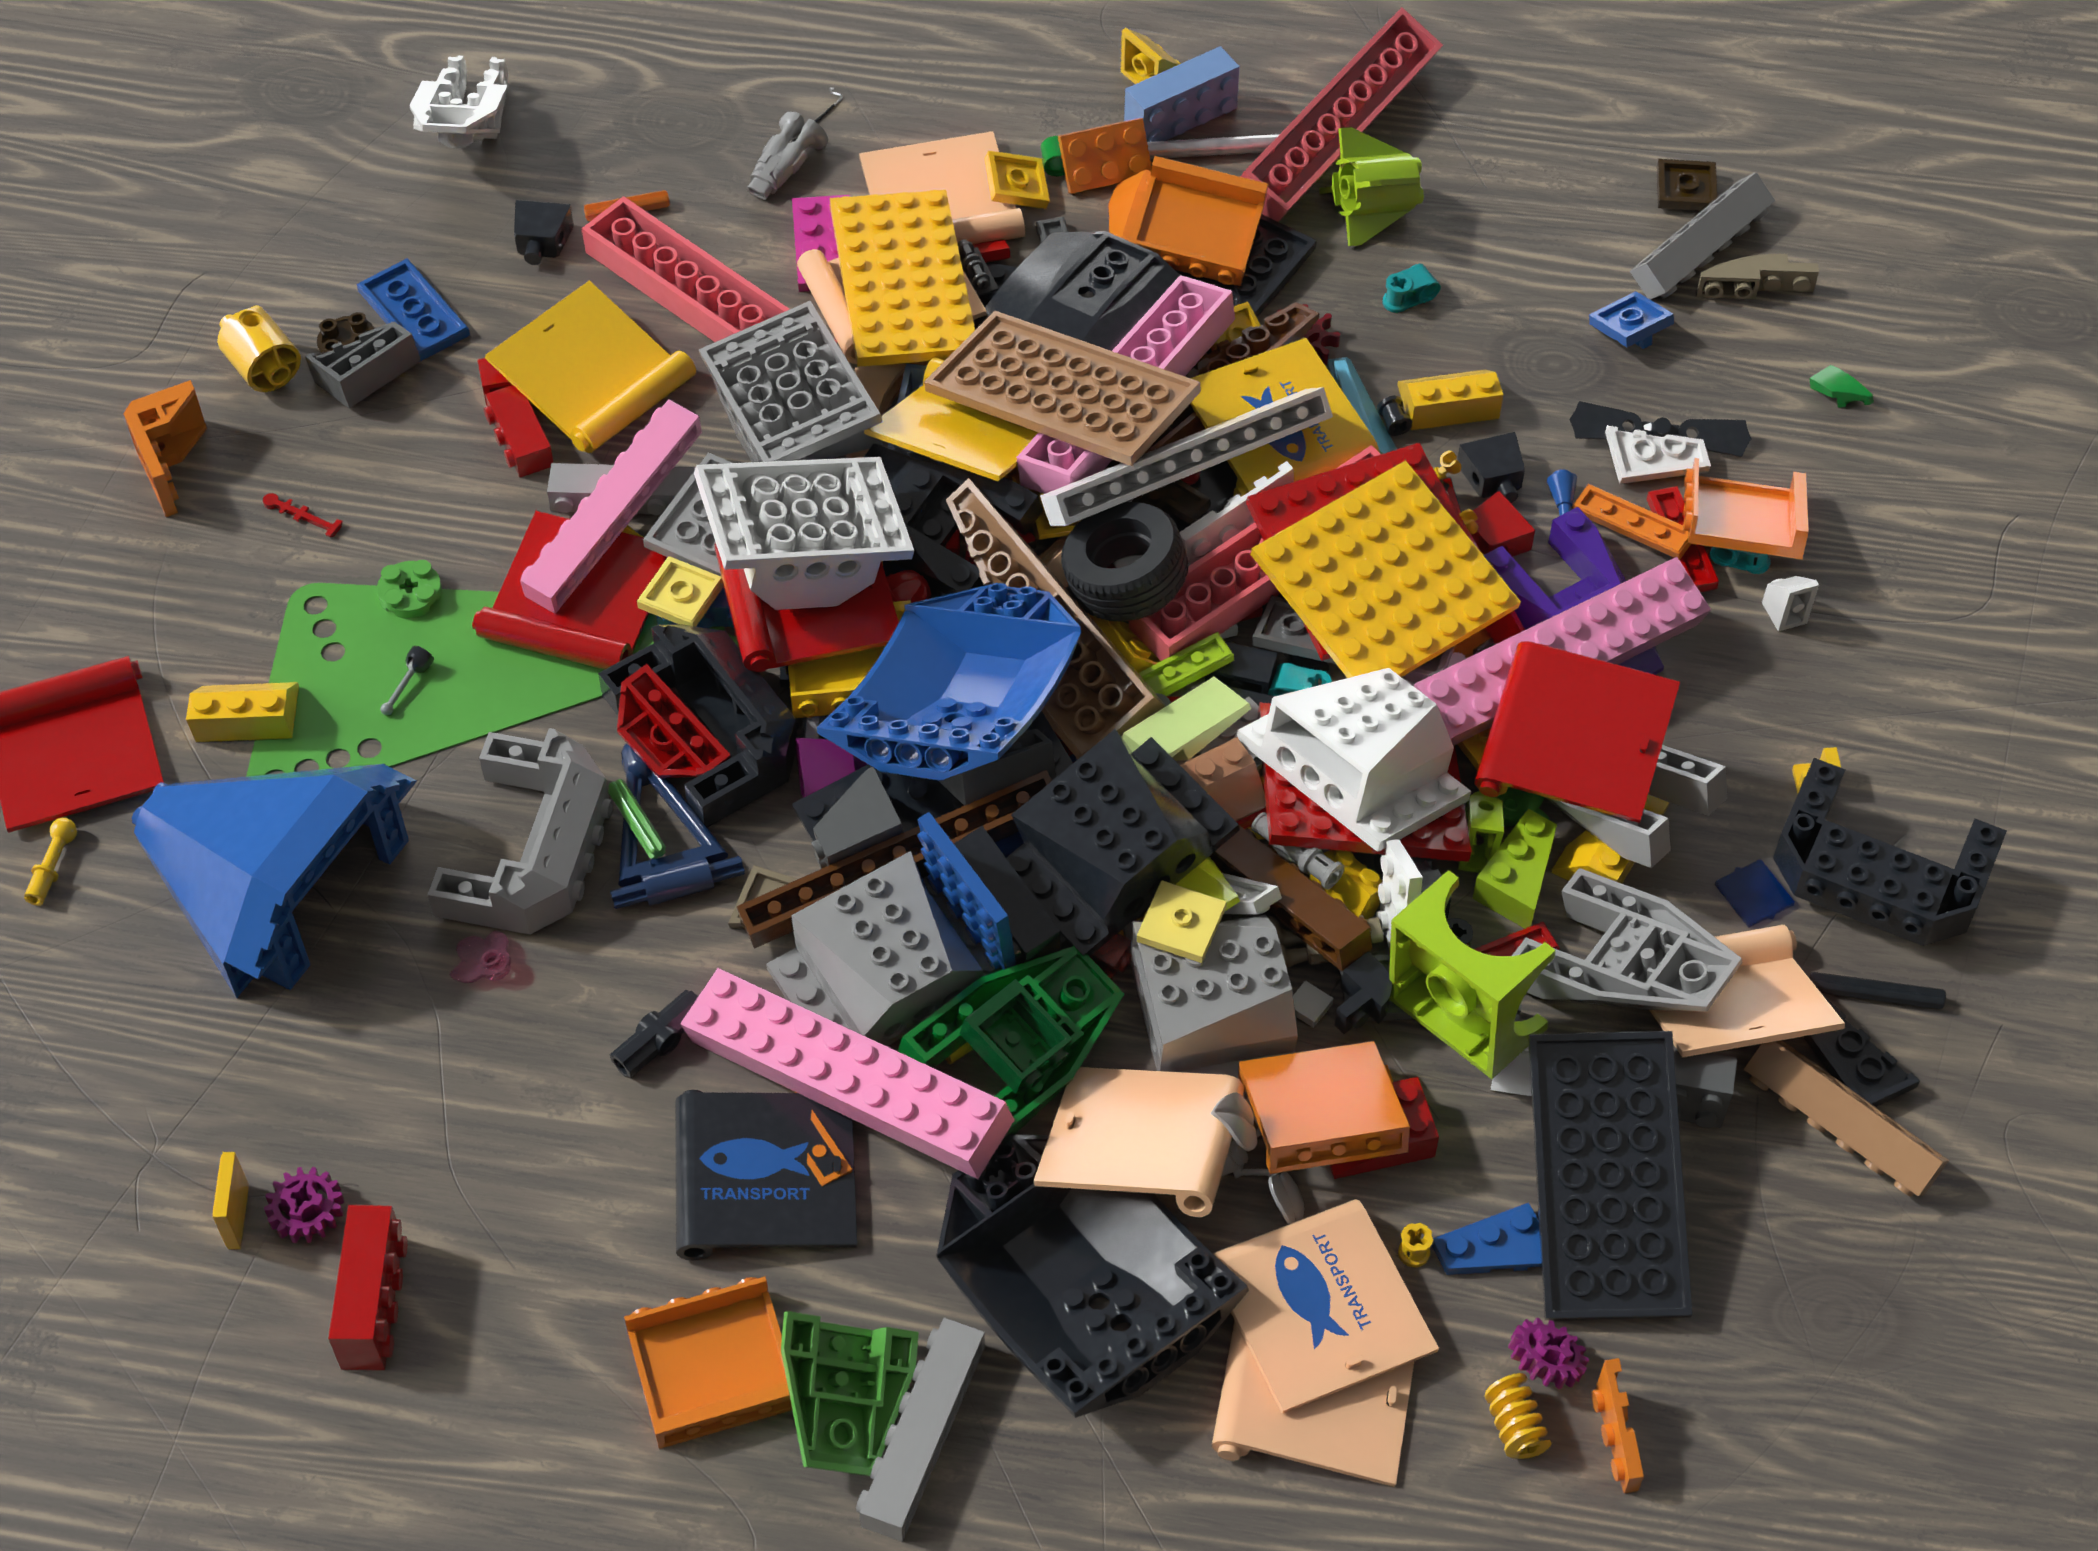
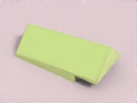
[1122,677,1251,761]

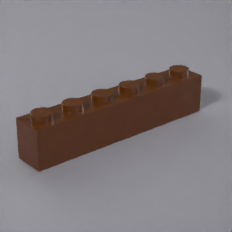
[1209,825,1373,972]

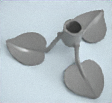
[1210,1092,1304,1225]

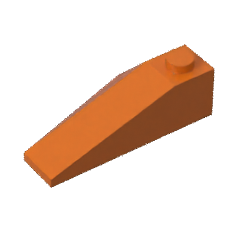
[1108,170,1151,240]

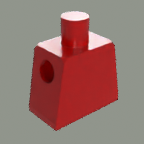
[1471,491,1535,557]

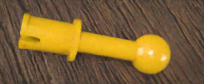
[24,818,77,906]

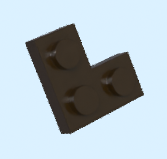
[1132,479,1211,525]

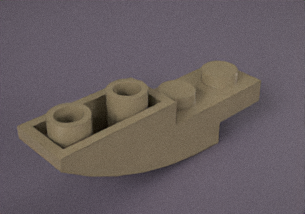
[1696,254,1819,299]

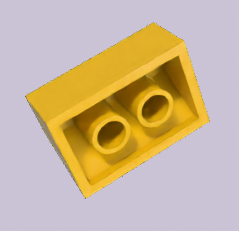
[1397,370,1503,430]
[186,682,299,742]

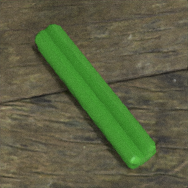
[608,779,666,860]

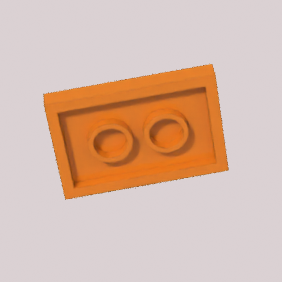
[1058,118,1152,194]

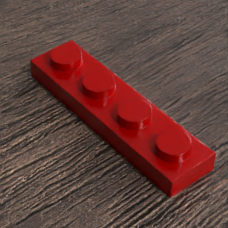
[1646,486,1719,592]

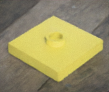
[637,556,724,627]
[1137,881,1227,963]

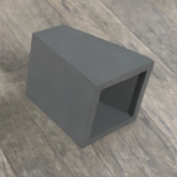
[811,767,903,869]

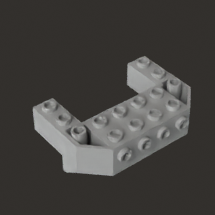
[427,728,613,934]

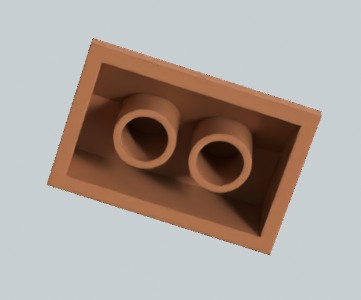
[1180,737,1266,822]

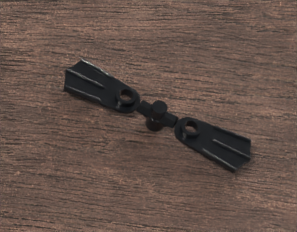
[1569,401,1752,457]

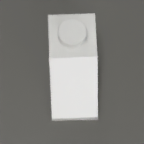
[1762,576,1819,632]

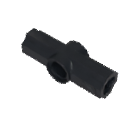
[609,990,698,1078]

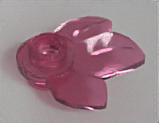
[449,930,511,983]

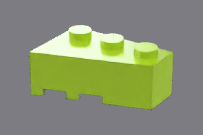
[1472,809,1557,929]

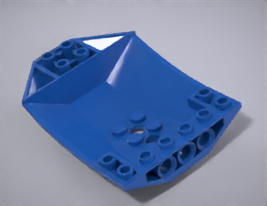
[817,583,1081,781]

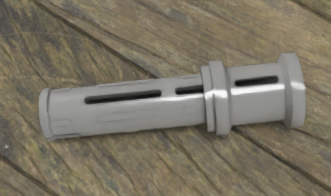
[1251,812,1345,890]

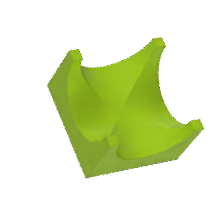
[1389,870,1556,1079]

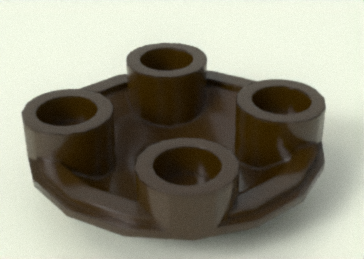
[317,312,374,354]

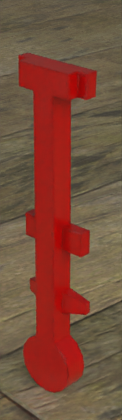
[263,493,343,538]

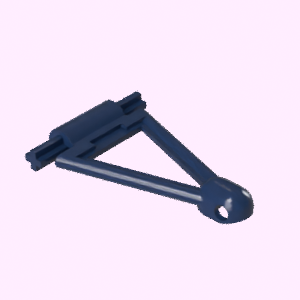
[610,743,745,909]

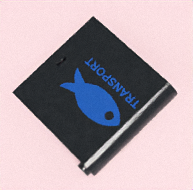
[675,1090,857,1261]

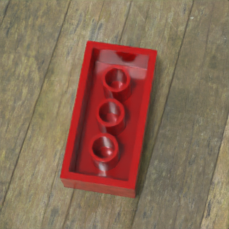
[328,1205,408,1371]

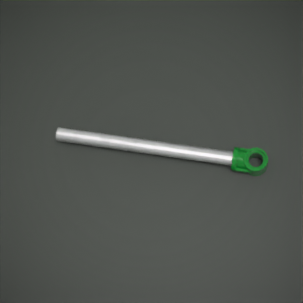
[1040,134,1280,177]

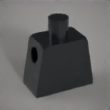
[514,200,574,265]
[1457,432,1525,503]

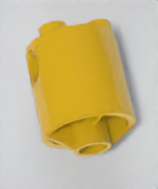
[217,305,301,392]

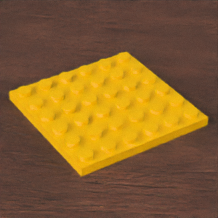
[1250,460,1521,678]

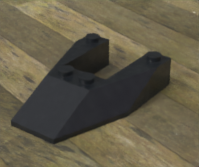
[863,443,1043,595]

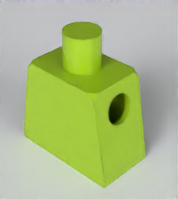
[1458,791,1504,873]

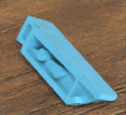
[1327,357,1397,454]

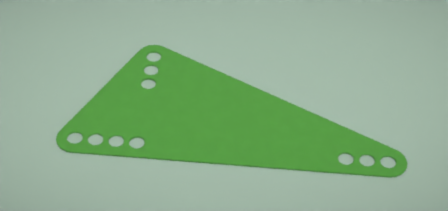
[246,583,740,777]

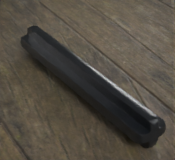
[1809,972,1946,1009]

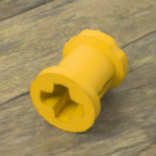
[1398,1223,1433,1268]

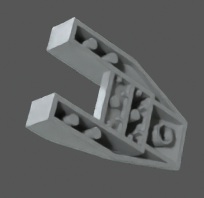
[1543,745,1727,868]
[1512,868,1742,1012]

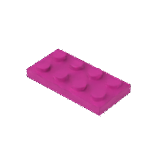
[792,194,850,292]

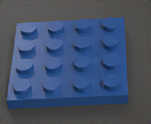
[917,812,1016,970]

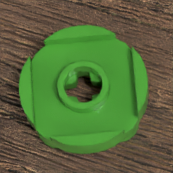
[377,560,442,618]

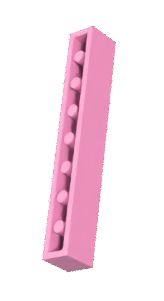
[520,399,702,614]

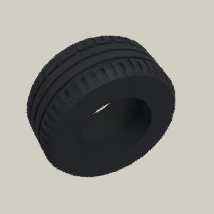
[1061,502,1188,622]

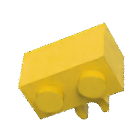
[1308,850,1383,919]

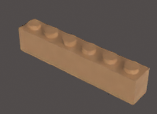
[1744,1040,1949,1197]

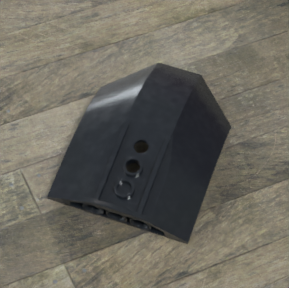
[974,231,1180,351]
[936,1135,1249,1418]

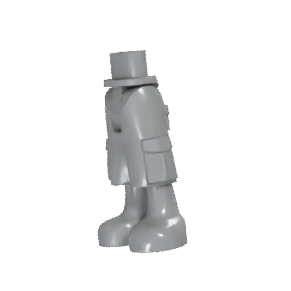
[747,112,829,200]

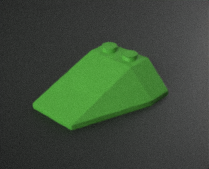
[781,1311,919,1476]

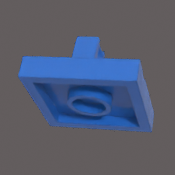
[1589,291,1674,349]

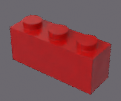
[483,385,554,478]

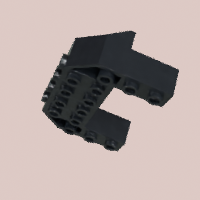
[598,624,799,827]
[1773,758,2007,946]

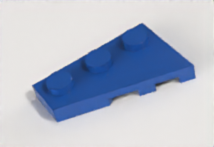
[1432,1202,1541,1275]

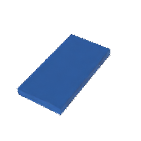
[357,258,470,362]

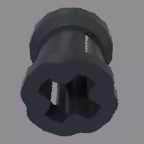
[1376,395,1413,436]

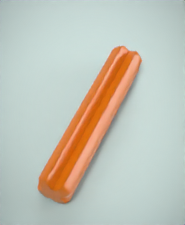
[584,190,670,222]

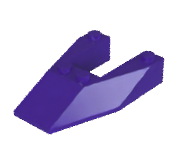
[1483,507,1664,675]

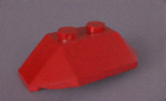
[617,664,731,778]

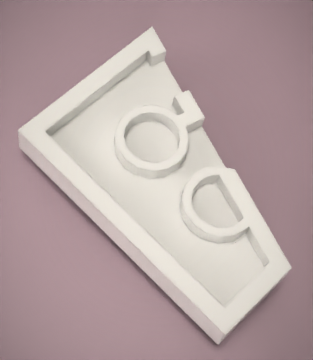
[1605,426,1711,484]

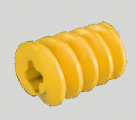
[1484,1373,1552,1459]

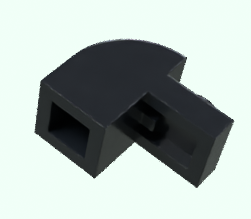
[1335,951,1392,1034]

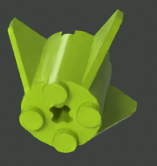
[1319,127,1424,246]

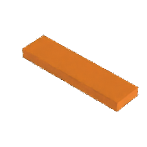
[1572,484,1691,560]

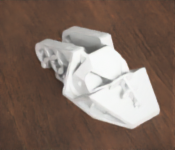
[410,56,508,149]

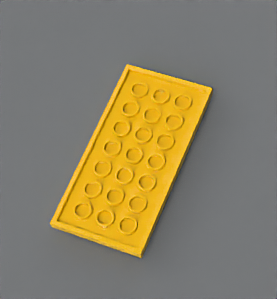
[830,190,975,367]

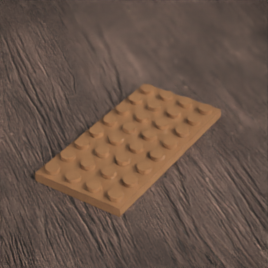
[924,311,1201,466]

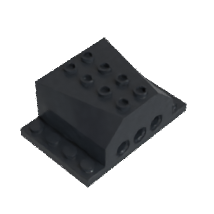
[1006,728,1240,957]

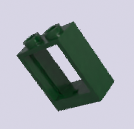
[959,979,1072,1094]

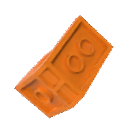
[123,380,207,517]

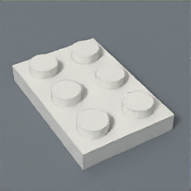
[1376,840,1423,949]

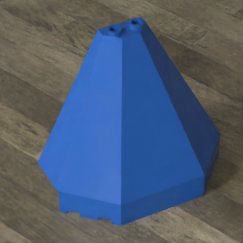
[132,764,417,998]

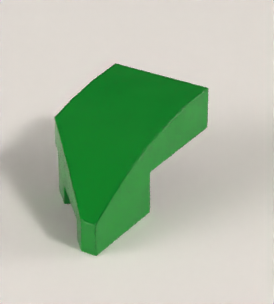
[1809,365,1874,408]

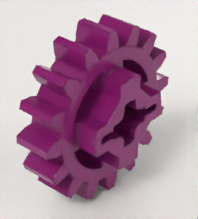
[264,1167,345,1243]
[1508,1318,1589,1389]

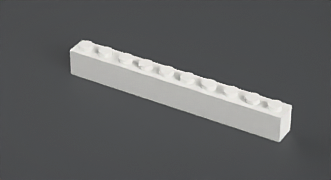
[1040,387,1333,526]

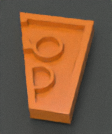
[1592,1358,1644,1494]

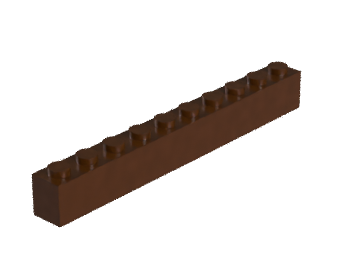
[736,770,1052,949]

